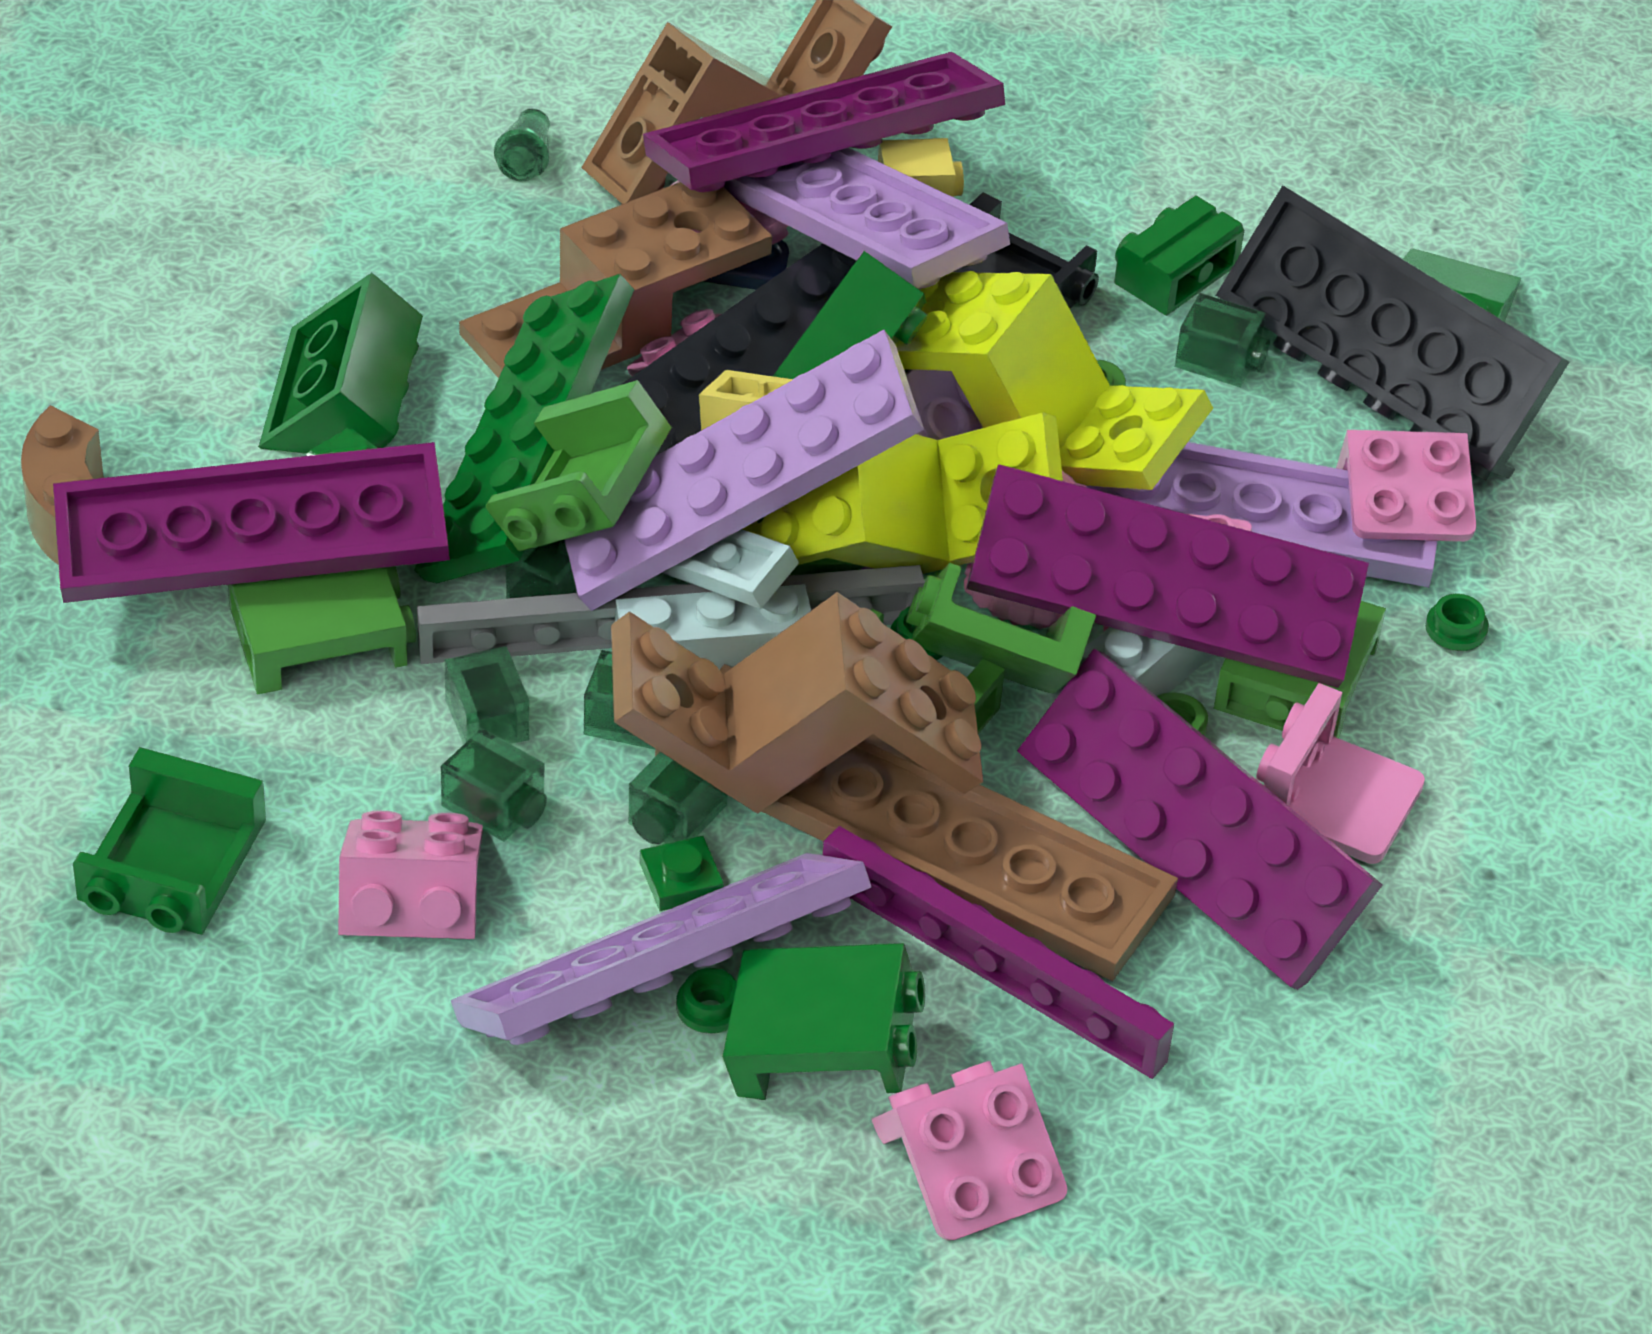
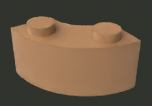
[21,405,104,565]

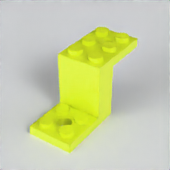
[896,271,1213,490]
[743,412,1063,574]

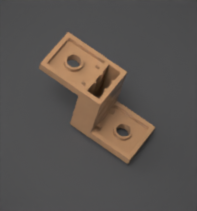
[581,0,892,204]
[611,592,983,814]

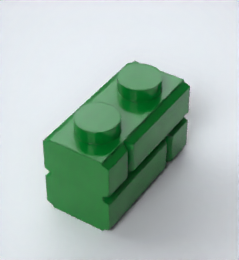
[1114,195,1245,316]

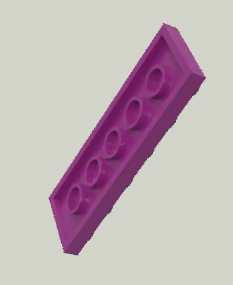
[643,52,1006,192]
[53,442,449,603]
[966,464,1369,688]
[1017,648,1383,990]

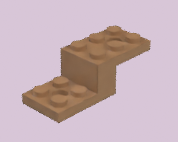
[459,182,772,378]

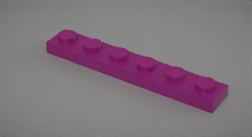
[822,825,1174,1079]

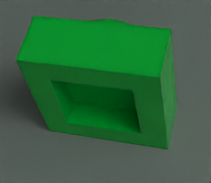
[639,836,724,911]

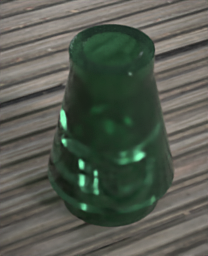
[494,108,550,181]

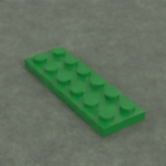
[414,274,634,584]

